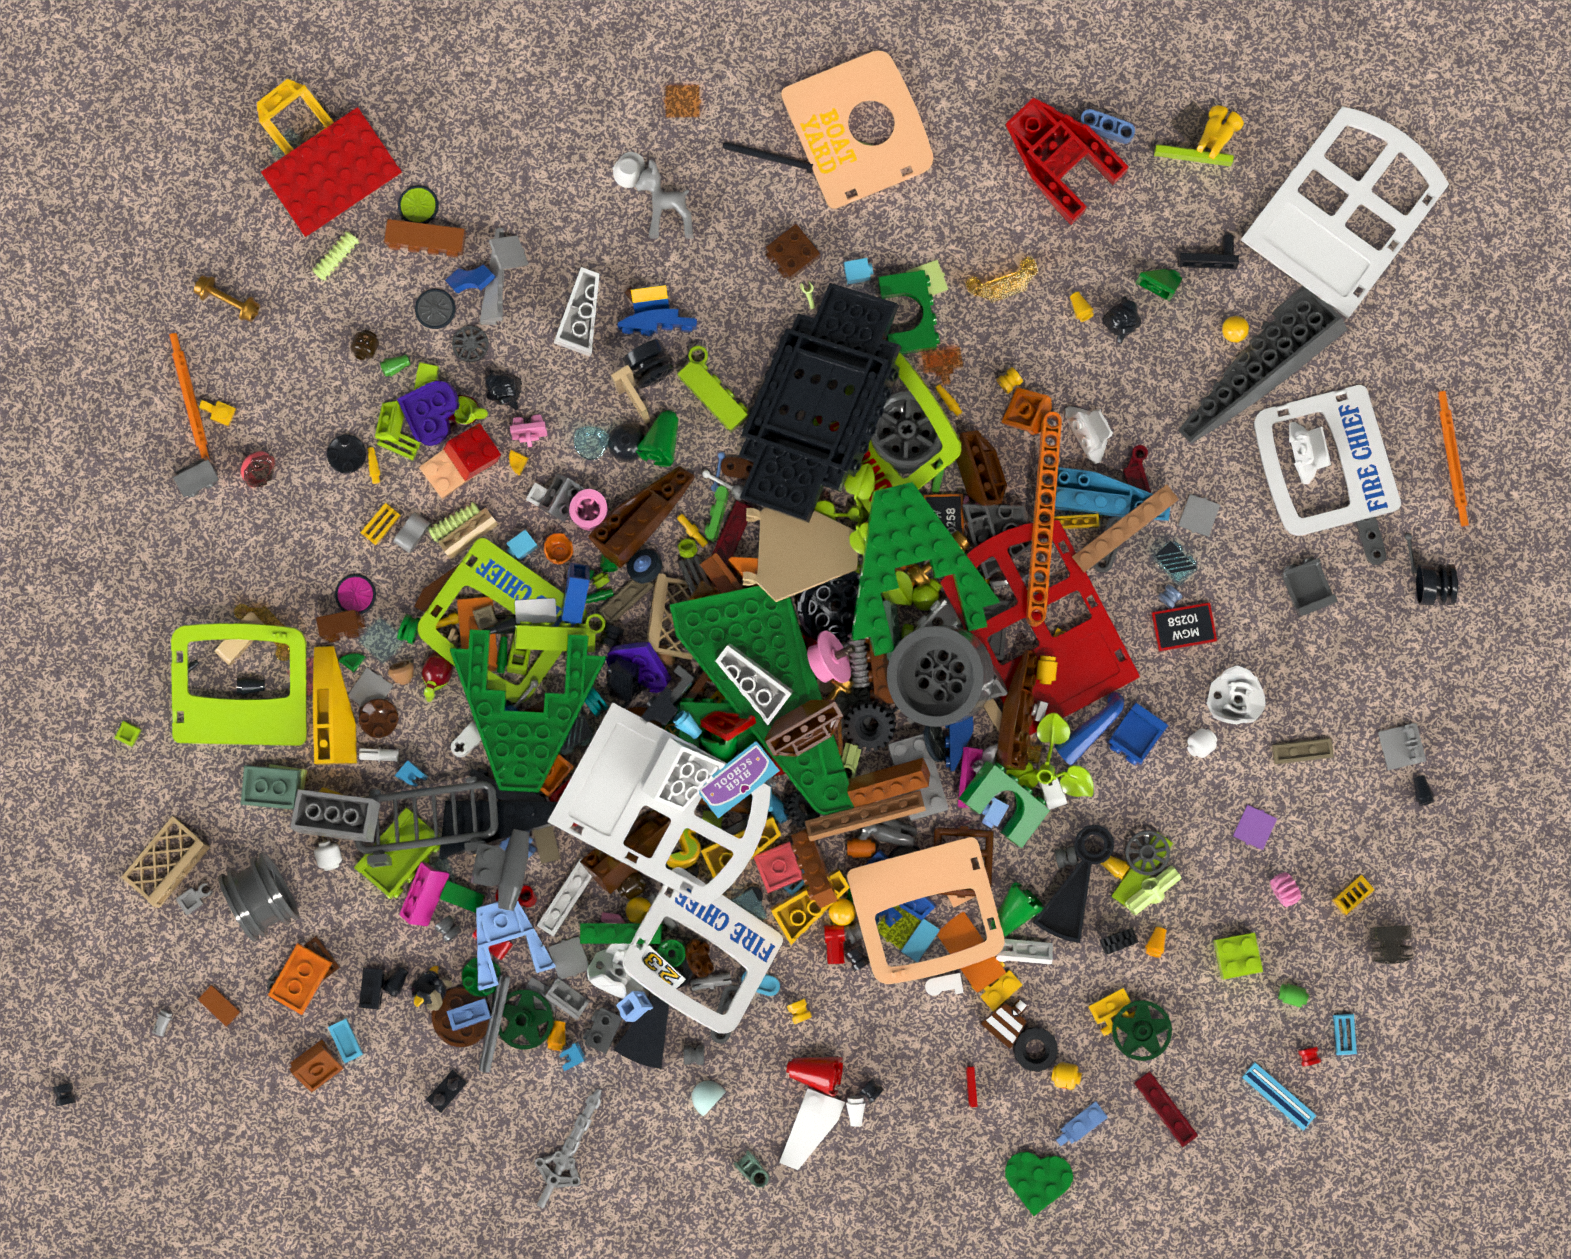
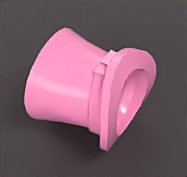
[569,489,608,531]

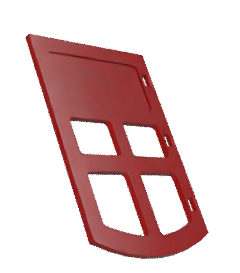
[940,520,1140,735]

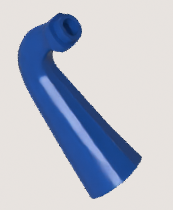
[1054,692,1124,766]

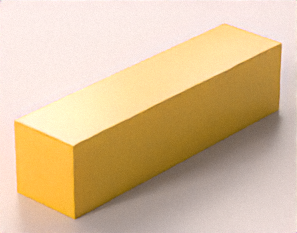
[1054,514,1099,529]

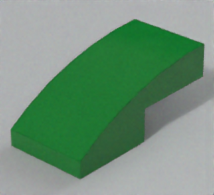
[440,881,485,913]

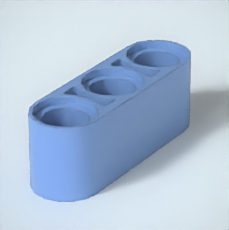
[1080,109,1135,144]

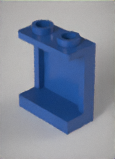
[1107,703,1169,766]

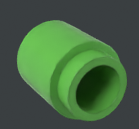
[1278,983,1309,1008]

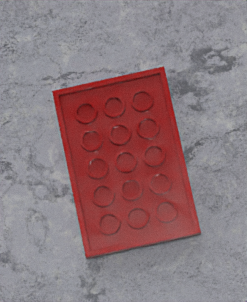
[261,107,402,237]

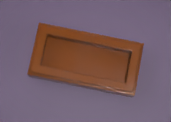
[198,985,241,1027]

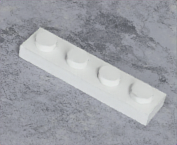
[537,859,592,937]

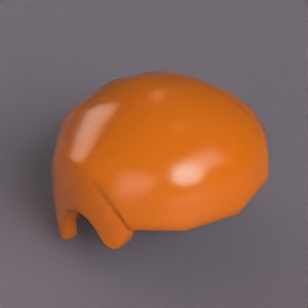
[544,533,573,565]

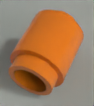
[847,838,875,858]

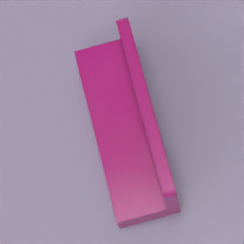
[958,747,983,808]
[399,862,449,926]

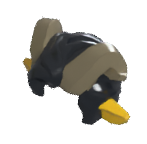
[410,966,452,1011]

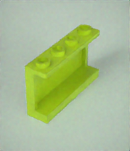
[354,808,441,899]

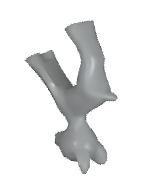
[635,160,694,239]

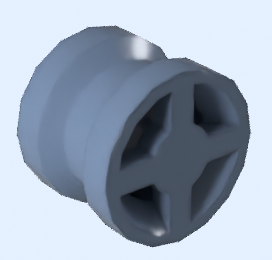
[1157,584,1183,609]

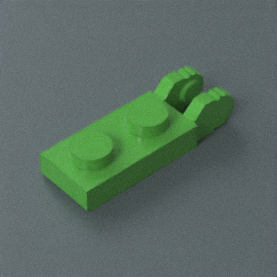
[705,486,729,542]

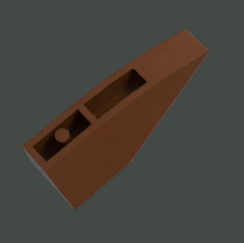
[588,466,695,568]
[996,650,1038,771]
[580,810,671,894]

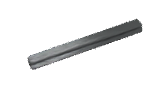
[479,974,510,1073]

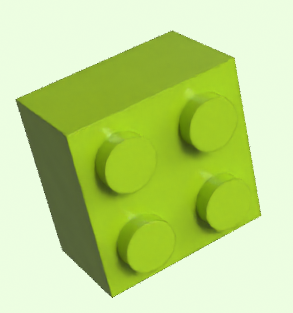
[1213,932,1263,980]

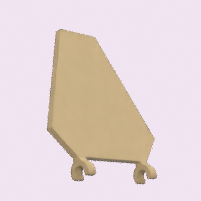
[743,508,858,602]

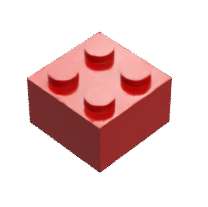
[443,423,501,481]

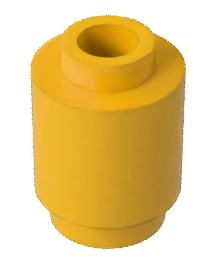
[1036,655,1057,684]

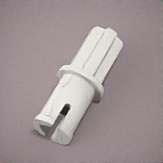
[359,747,399,763]

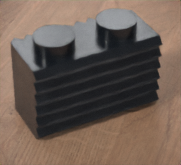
[607,657,640,703]

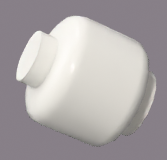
[1187,729,1217,758]
[314,840,342,871]

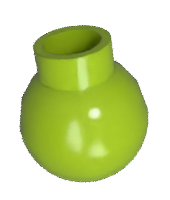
[912,578,942,611]

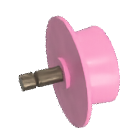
[807,631,855,683]

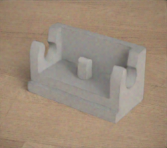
[545,977,589,1020]

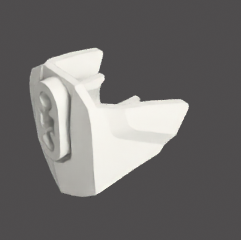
[1206,666,1265,725]
[587,944,643,999]

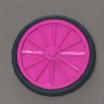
[335,574,376,614]

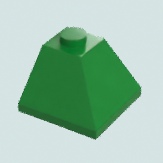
[1135,269,1182,302]

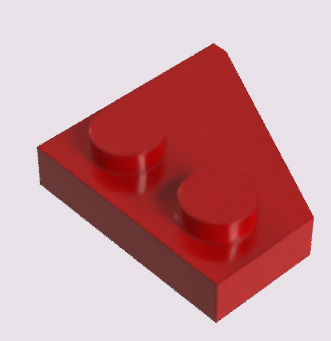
[700,711,756,741]

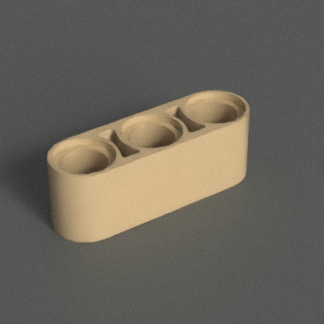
[215,611,264,666]

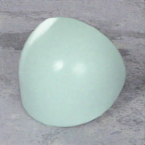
[692,1081,726,1116]

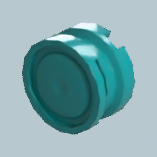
[585,687,609,717]

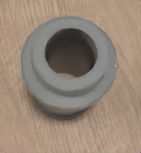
[152,1009,173,1036]

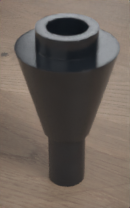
[482,615,519,635]

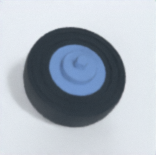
[627,549,662,584]

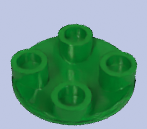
[461,958,501,997]

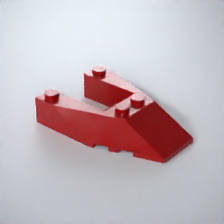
[1005,97,1129,225]

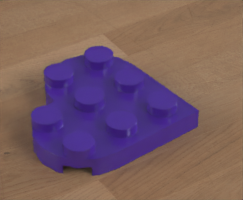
[397,381,460,446]
[606,641,671,693]

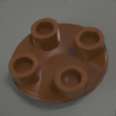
[359,699,399,738]
[685,939,714,978]

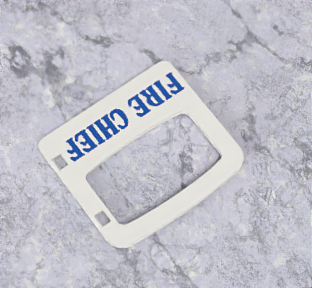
[1254,385,1401,536]
[622,867,783,1034]

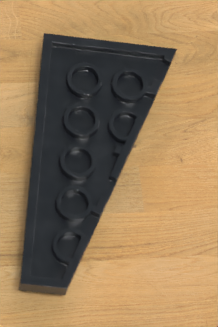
[439,801,558,860]

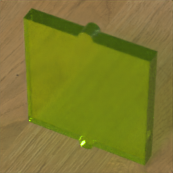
[877,905,921,950]

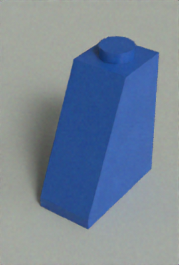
[562,562,590,624]

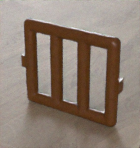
[933,826,994,898]

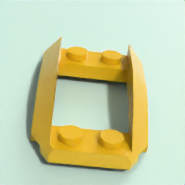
[257,79,334,155]

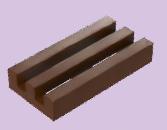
[304,936,341,980]

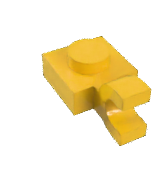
[199,400,236,427]

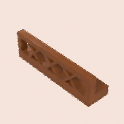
[699,553,744,594]

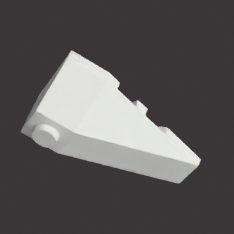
[779,1088,845,1170]

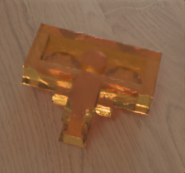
[921,347,963,386]

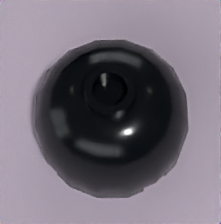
[607,423,645,462]

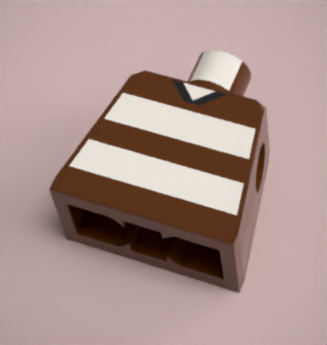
[980,999,1028,1049]

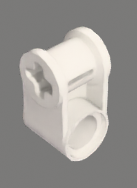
[451,721,481,758]
[1039,778,1067,810]

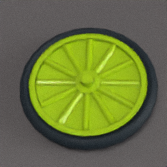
[398,185,439,224]

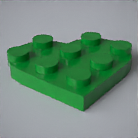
[1005,1152,1073,1217]

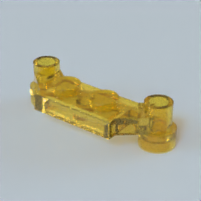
[965,257,1038,303]
[234,604,290,661]

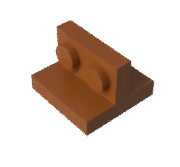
[289,1040,344,1093]

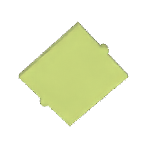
[905,260,948,295]

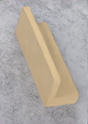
[438,507,498,559]

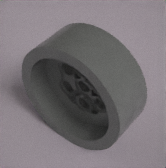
[887,625,994,727]

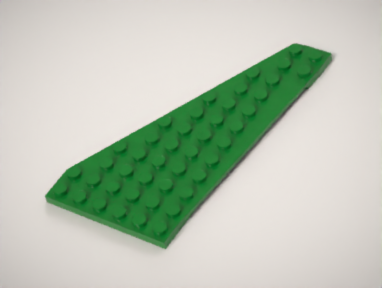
[670,586,854,815]

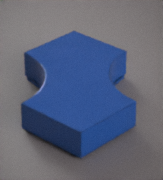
[445,264,496,294]

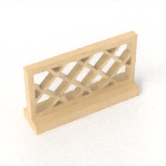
[611,365,651,424]
[646,573,703,660]
[122,816,210,908]

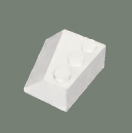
[642,738,725,811]

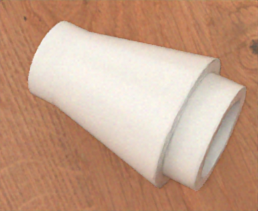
[846,1096,866,1127]

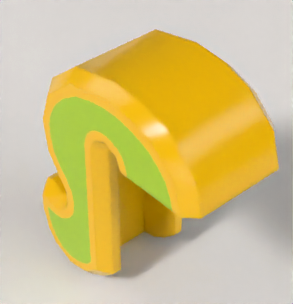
[666,828,701,869]

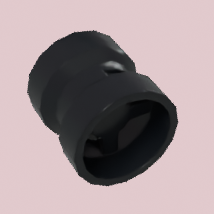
[600,624,624,647]
[845,945,870,972]
[52,1083,76,1107]

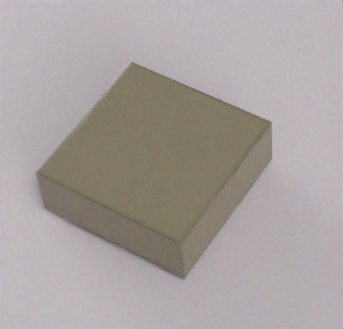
[472,605,497,630]

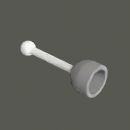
[702,470,744,501]

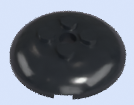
[797,571,861,642]

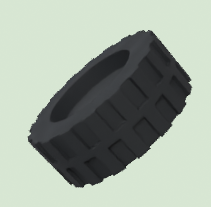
[1013,1027,1058,1072]

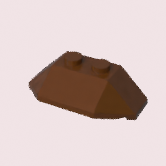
[956,430,1007,506]
[764,700,843,756]

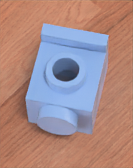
[981,797,1009,828]
[616,991,653,1022]

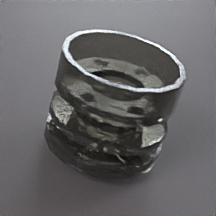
[1369,925,1414,964]

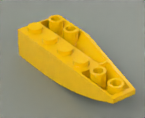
[313,646,357,765]

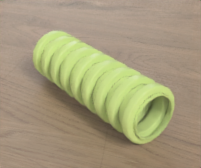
[312,231,359,281]
[428,502,480,542]

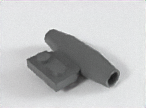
[471,829,529,911]

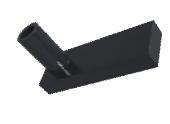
[1178,234,1239,270]

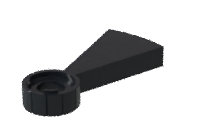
[1032,824,1115,943]
[613,950,693,1069]

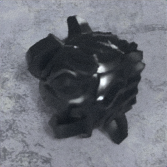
[1102,296,1142,344]
[486,370,522,410]

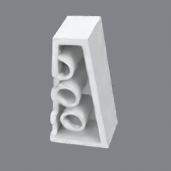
[716,643,793,725]

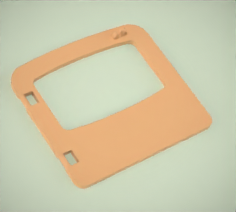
[847,837,1004,984]

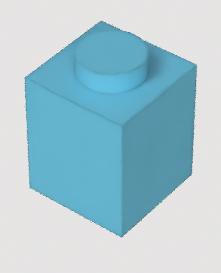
[844,258,874,285]
[506,529,538,561]

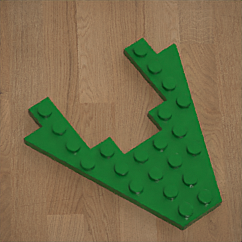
[851,482,1000,656]
[450,629,606,792]

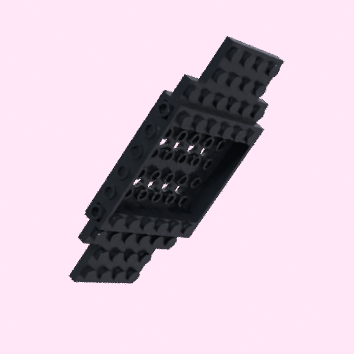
[738,283,901,523]

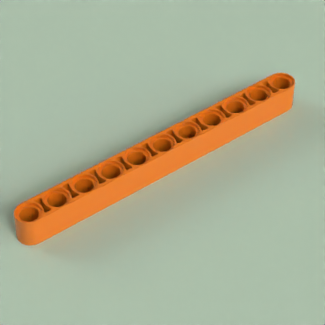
[1026,411,1062,626]

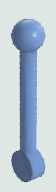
[711,452,725,492]

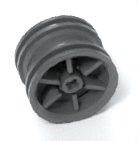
[871,391,942,474]
[218,852,300,942]

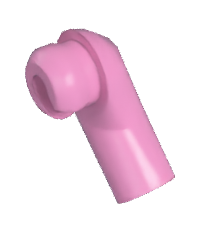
[601,912,626,924]

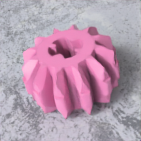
[1270,872,1301,907]

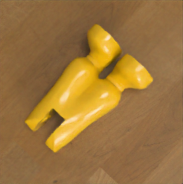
[1197,105,1244,159]

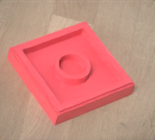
[754,841,803,894]

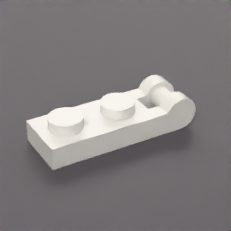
[996,939,1053,964]

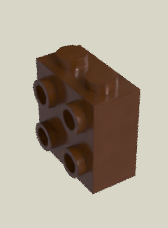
[765,224,820,281]
[316,610,366,643]

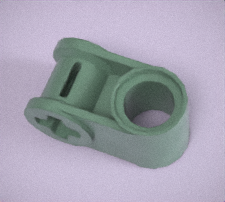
[733,1150,769,1188]

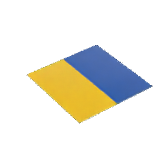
[631,285,669,314]

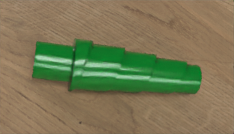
[585,588,614,604]
[496,637,508,674]

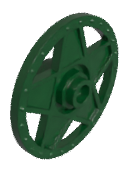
[498,989,554,1050]
[1112,1000,1172,1061]

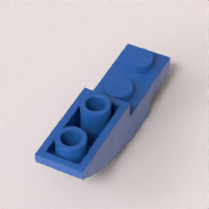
[618,309,698,336]

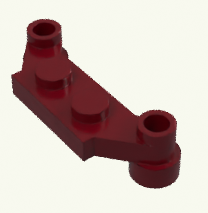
[1123,445,1151,493]

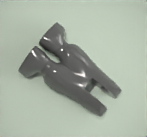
[858,819,917,848]

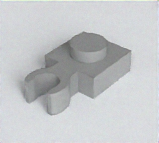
[176,883,213,915]

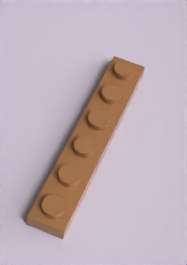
[1072,484,1179,572]
[805,791,926,841]

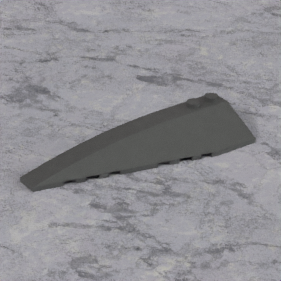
[1178,286,1347,444]

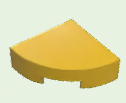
[509,450,529,476]

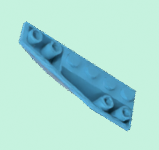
[1055,467,1171,521]

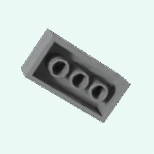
[888,734,949,821]
[290,789,380,843]

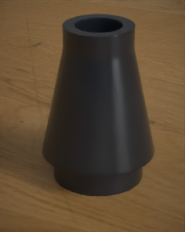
[237,676,265,695]
[1413,775,1435,806]
[382,967,409,998]

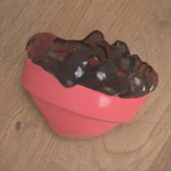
[241,451,276,488]

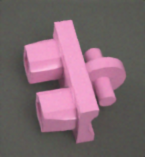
[510,415,547,447]

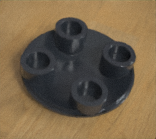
[327,434,366,474]

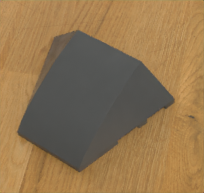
[963,504,1032,580]

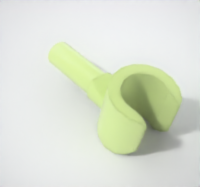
[800,281,815,309]

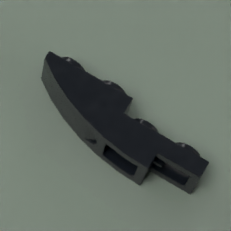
[469,768,547,802]

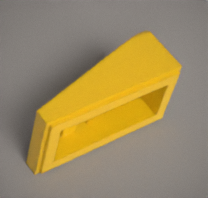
[1331,874,1375,915]

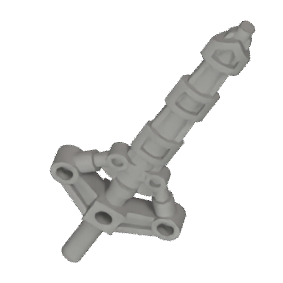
[535,1088,602,1208]

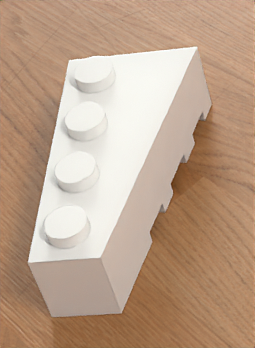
[554,267,599,357]

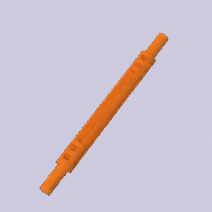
[169,333,210,460]
[1438,391,1469,527]

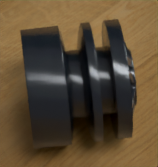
[623,339,674,389]
[1416,564,1458,605]

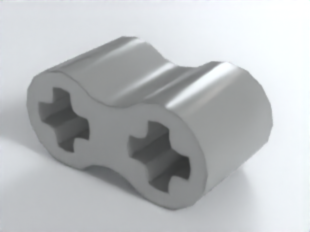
[393,512,431,553]

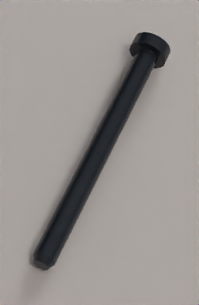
[723,142,813,174]

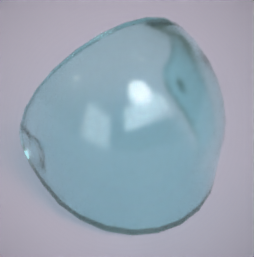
[574,426,610,460]

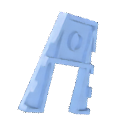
[476,901,556,991]

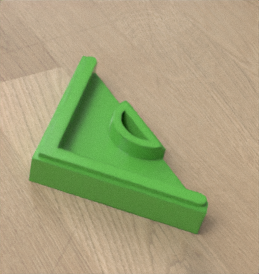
[931,446,944,493]

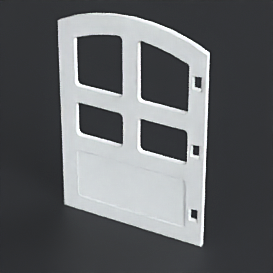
[1241,106,1449,318]
[548,703,771,907]

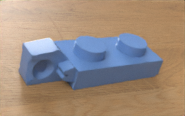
[1055,1101,1108,1146]

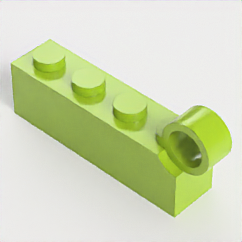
[677,346,748,433]
[514,614,605,652]

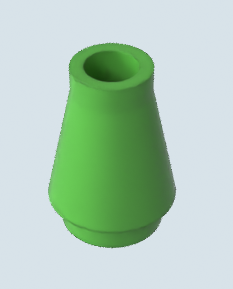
[380,354,410,377]

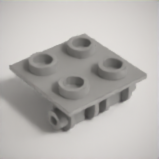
[1378,723,1426,770]

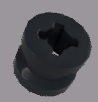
[859,1078,884,1103]

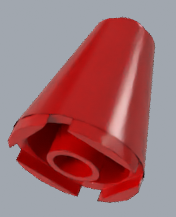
[786,1056,843,1096]

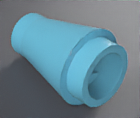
[673,710,702,739]

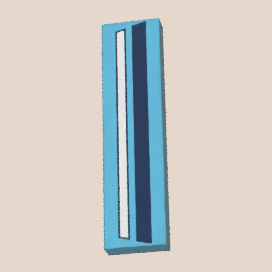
[1242,1062,1316,1131]

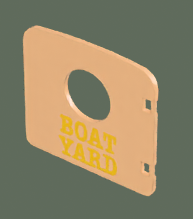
[781,50,933,209]

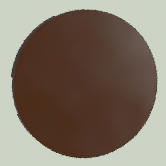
[431,987,491,1047]

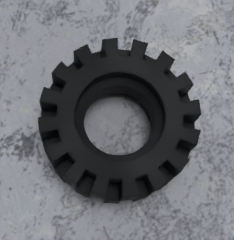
[783,790,821,827]
[1099,927,1138,955]

